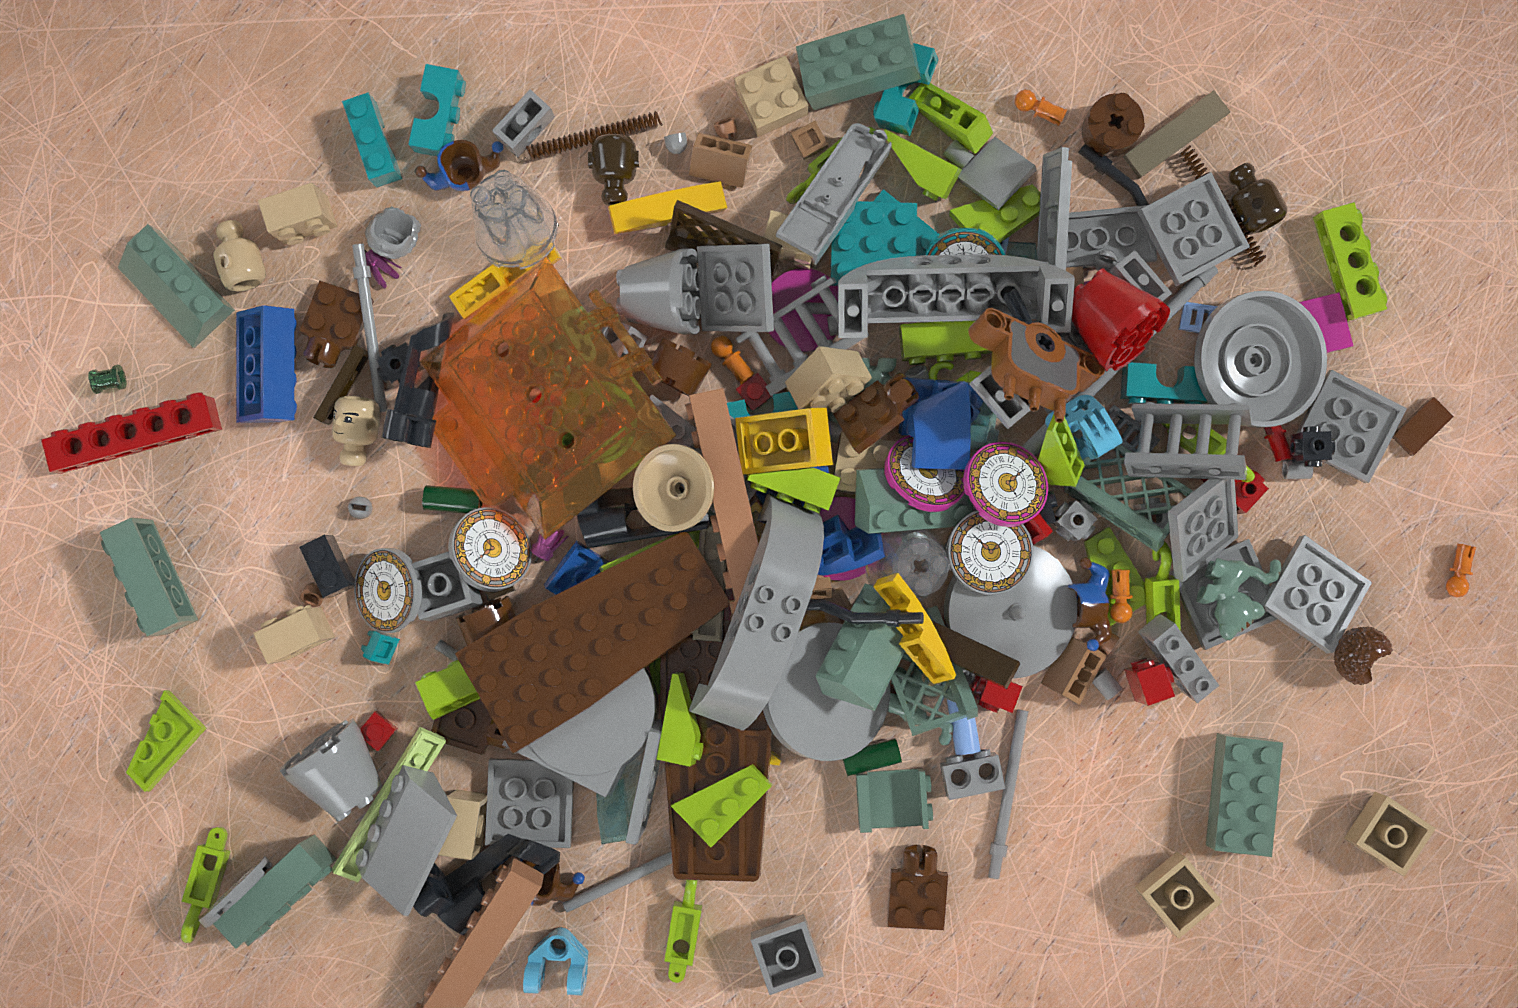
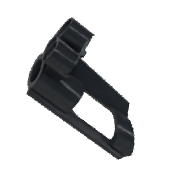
[381,312,454,448]
[563,462,711,548]
[413,834,560,936]

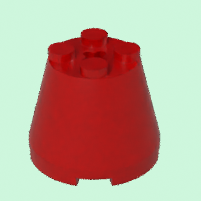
[1071,269,1170,372]

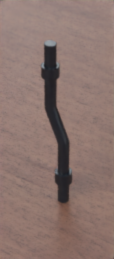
[1078,144,1149,206]
[806,599,924,627]

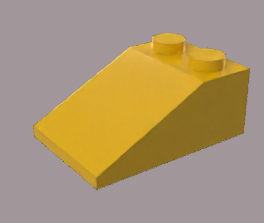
[735,407,833,475]

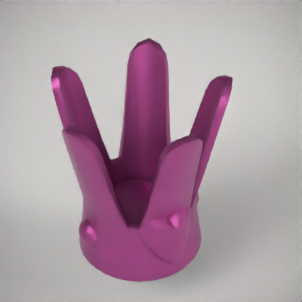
[365,249,402,289]
[530,521,569,563]

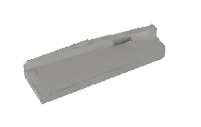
[776,123,891,265]
[1037,147,1072,271]

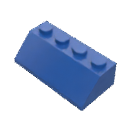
[236,305,297,423]

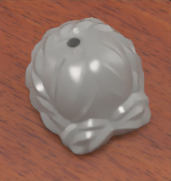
[365,206,421,259]

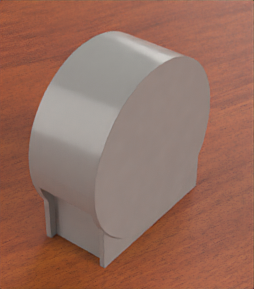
[502,668,659,797]

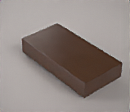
[1392,397,1454,456]

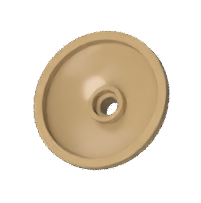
[633,444,714,532]

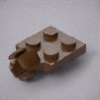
[299,280,374,369]
[833,373,920,454]
[431,698,508,755]
[887,844,948,930]

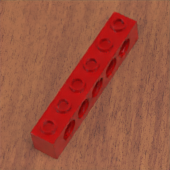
[41,392,222,474]

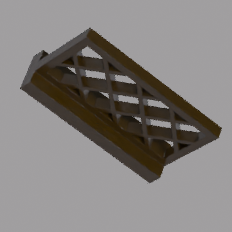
[665,200,782,281]

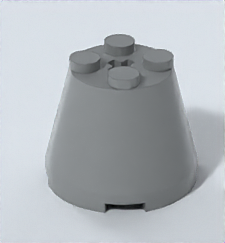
[616,249,701,335]
[280,719,383,822]

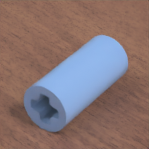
[947,699,981,755]

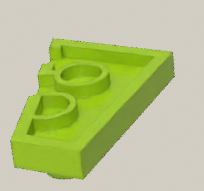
[949,184,1041,243]
[1084,527,1146,626]
[126,690,207,792]
[671,764,773,847]

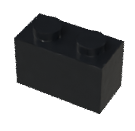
[299,534,355,598]

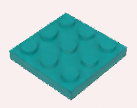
[830,201,917,286]

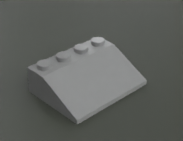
[356,765,457,916]

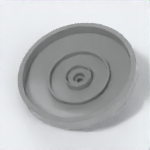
[1194,291,1327,428]
[944,546,1077,679]
[763,623,890,761]

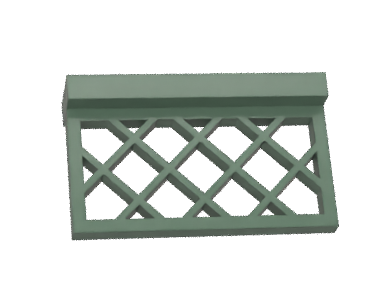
[1064,445,1193,552]
[891,606,978,736]

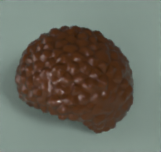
[1334,626,1393,685]

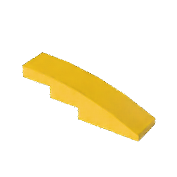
[608,181,727,234]
[449,234,562,320]
[873,573,956,684]

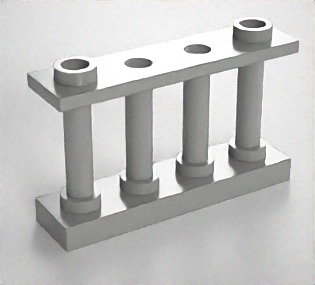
[736,276,869,396]
[1124,402,1252,480]

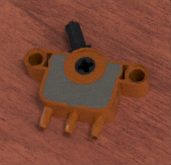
[968,290,1105,423]

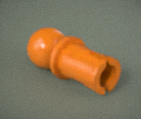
[1014,89,1067,126]
[711,336,755,385]
[1446,543,1476,597]
[1109,569,1133,623]

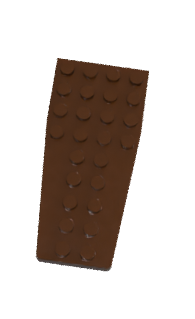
[455,532,729,754]
[660,620,773,882]

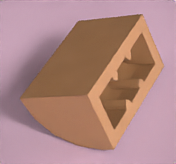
[689,133,752,188]
[1041,637,1107,705]

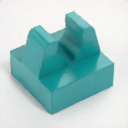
[361,630,400,665]

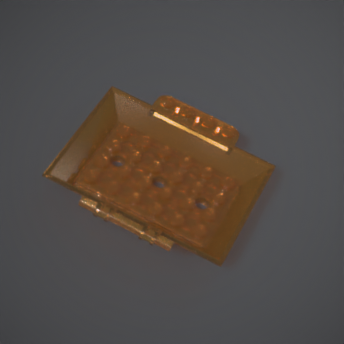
[420,256,677,540]

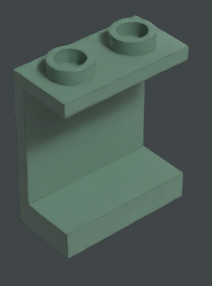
[855,768,933,833]

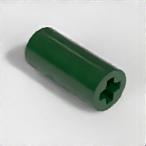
[422,485,483,514]
[843,738,902,777]

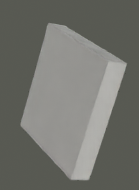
[958,137,1036,210]

